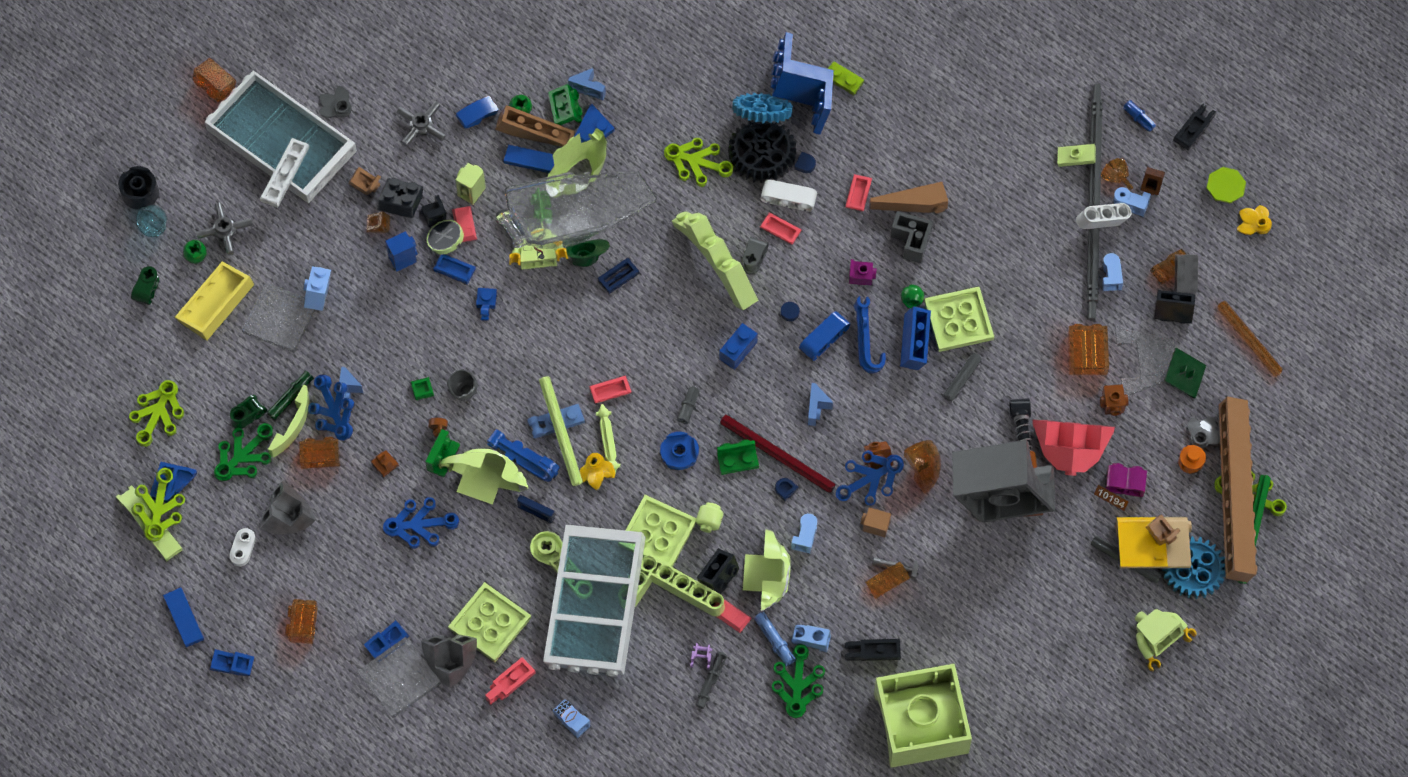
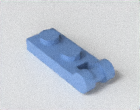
[527,404,585,438]

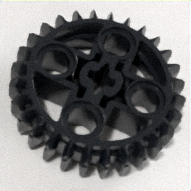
[728,121,797,184]

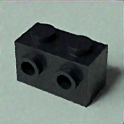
[1154,290,1196,324]
[697,548,739,594]

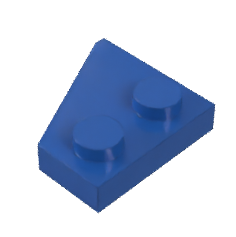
[574,104,615,143]
[150,462,197,503]

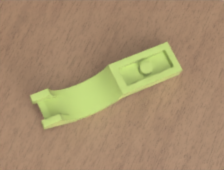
[116,485,182,561]

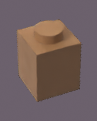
[860,507,891,537]

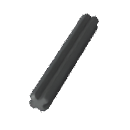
[1091,536,1162,583]

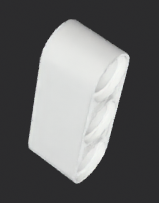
[760,180,817,212]
[1076,203,1132,229]

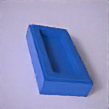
[433,254,476,285]

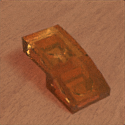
[1150,249,1187,284]
[865,561,911,599]

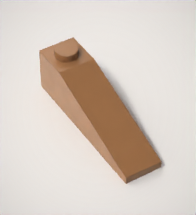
[495,105,575,147]
[869,182,948,213]

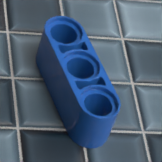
[799,311,851,361]

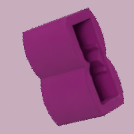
[1105,463,1147,497]

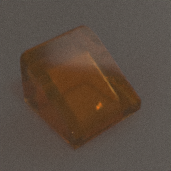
[367,211,390,233]

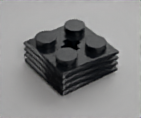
[377,178,423,218]

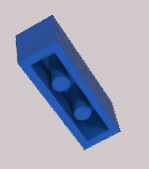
[900,306,931,370]

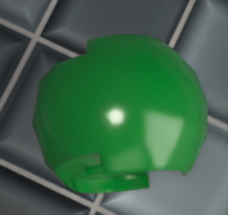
[509,94,532,114]
[183,240,207,264]
[901,285,925,308]

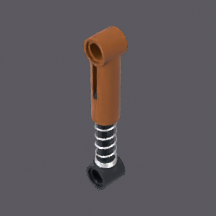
[1009,398,1043,517]

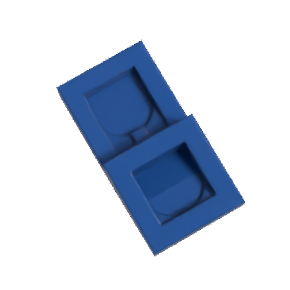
[455,96,499,129]
[364,620,409,660]
[210,649,254,676]

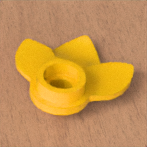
[1237,205,1272,235]
[579,453,615,490]

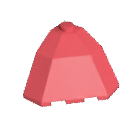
[1033,420,1115,476]

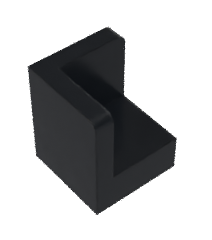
[421,195,447,227]

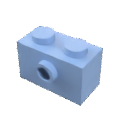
[303,266,331,311]

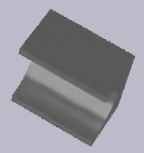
[952,440,1055,522]

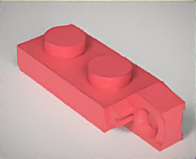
[485,657,536,705]

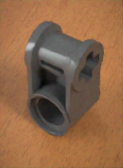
[743,237,769,275]

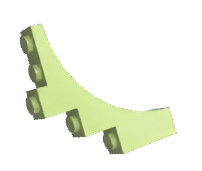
[672,212,759,310]

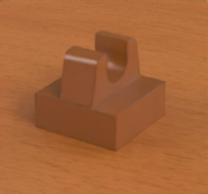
[371,450,399,477]

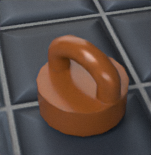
[428,418,448,437]

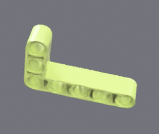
[619,555,725,616]

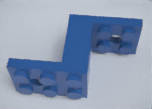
[770,32,834,135]

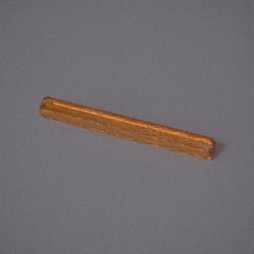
[1217,301,1283,377]

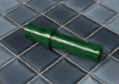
[266,370,314,420]

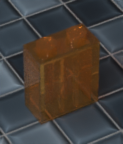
[1068,324,1109,375]

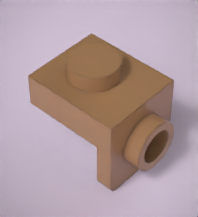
[348,167,381,195]
[1145,514,1180,546]

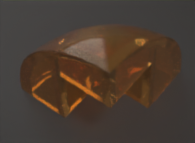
[904,440,941,494]

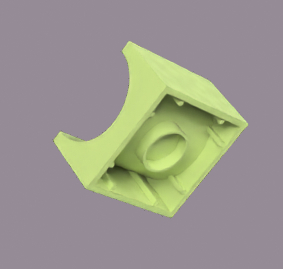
[874,664,972,768]

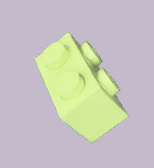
[456,163,486,205]

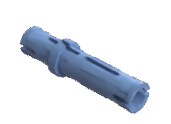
[754,612,796,666]

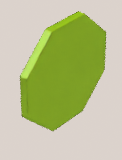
[1206,167,1246,204]

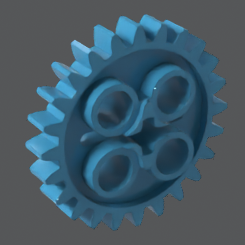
[732,93,793,123]
[1162,536,1226,599]

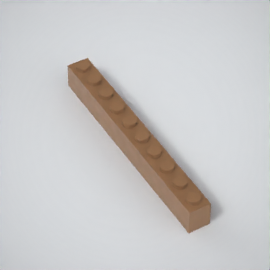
[1219,396,1257,582]

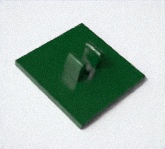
[1164,348,1206,398]

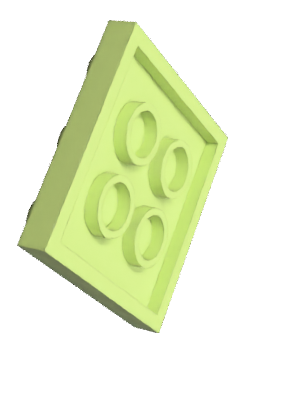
[924,287,994,352]
[618,495,696,567]
[448,582,531,662]

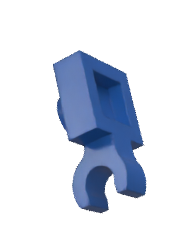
[476,288,497,321]

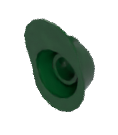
[565,239,610,267]

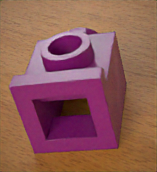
[849,259,877,286]

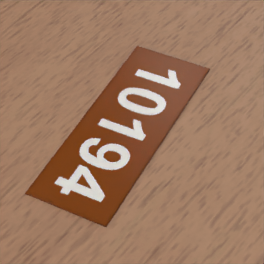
[1094,485,1129,511]

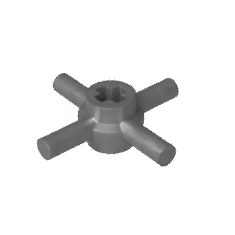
[397,101,446,147]
[196,202,253,255]

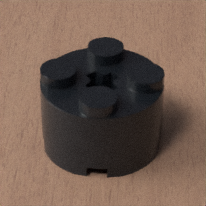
[118,166,159,210]

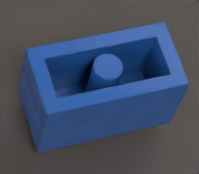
[385,231,418,272]
[719,323,758,370]

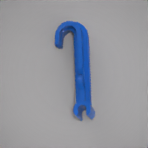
[854,296,886,373]
[487,429,560,482]

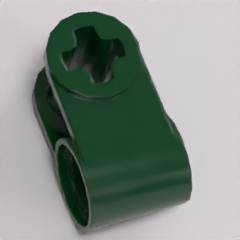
[131,266,159,305]
[230,394,267,429]

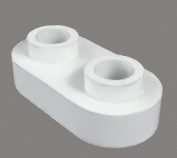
[230,528,256,566]

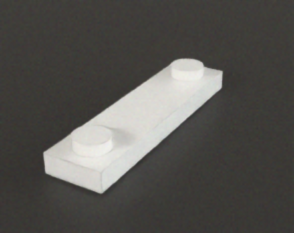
[260,138,309,208]

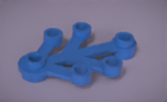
[308,375,354,441]
[836,450,904,506]
[383,497,459,549]

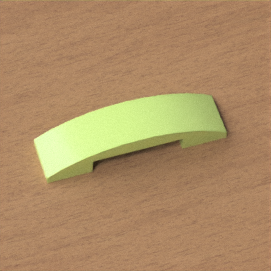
[268,385,309,458]

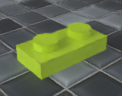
[828,61,864,96]

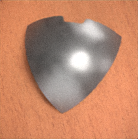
[260,481,315,534]
[421,635,477,688]

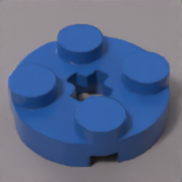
[660,432,699,470]

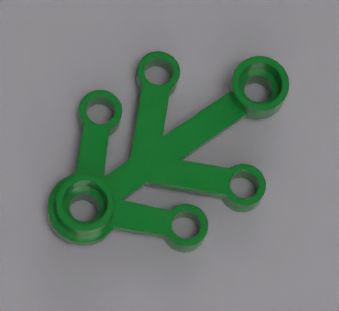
[214,423,273,481]
[772,644,825,718]

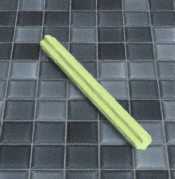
[539,376,583,486]

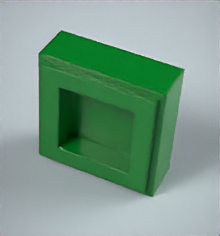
[411,377,434,401]

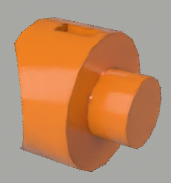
[1178,445,1206,474]

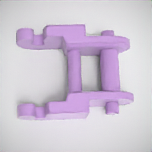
[690,643,712,670]

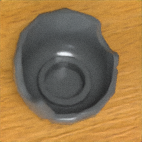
[447,369,478,401]

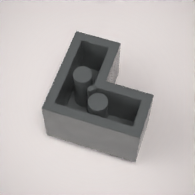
[891,211,933,264]

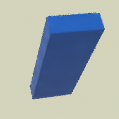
[504,144,554,173]
[163,588,204,647]

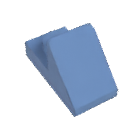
[568,68,606,100]
[339,367,363,409]
[808,383,833,426]

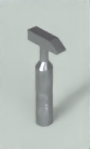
[873,558,919,580]

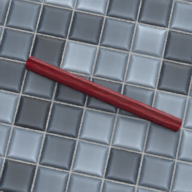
[720,415,836,493]

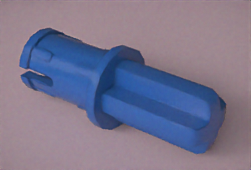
[1123,100,1156,132]

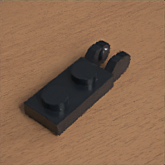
[1173,103,1216,151]
[844,639,901,661]

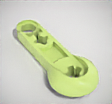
[530,531,593,599]

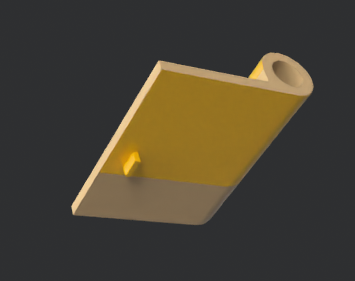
[1116,517,1192,568]

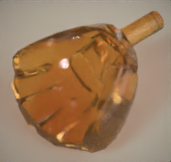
[1101,158,1133,190]

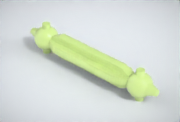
[596,404,620,474]

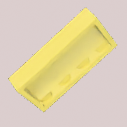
[175,261,254,340]

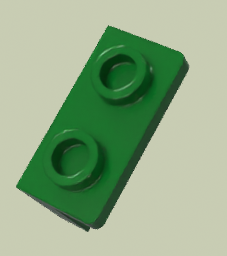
[548,84,582,126]
[425,429,460,477]
[717,440,759,475]

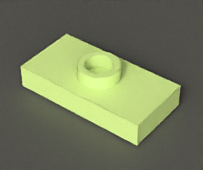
[1057,144,1096,167]

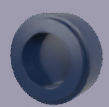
[781,302,800,322]

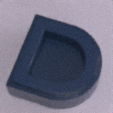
[794,152,816,173]
[775,478,799,501]

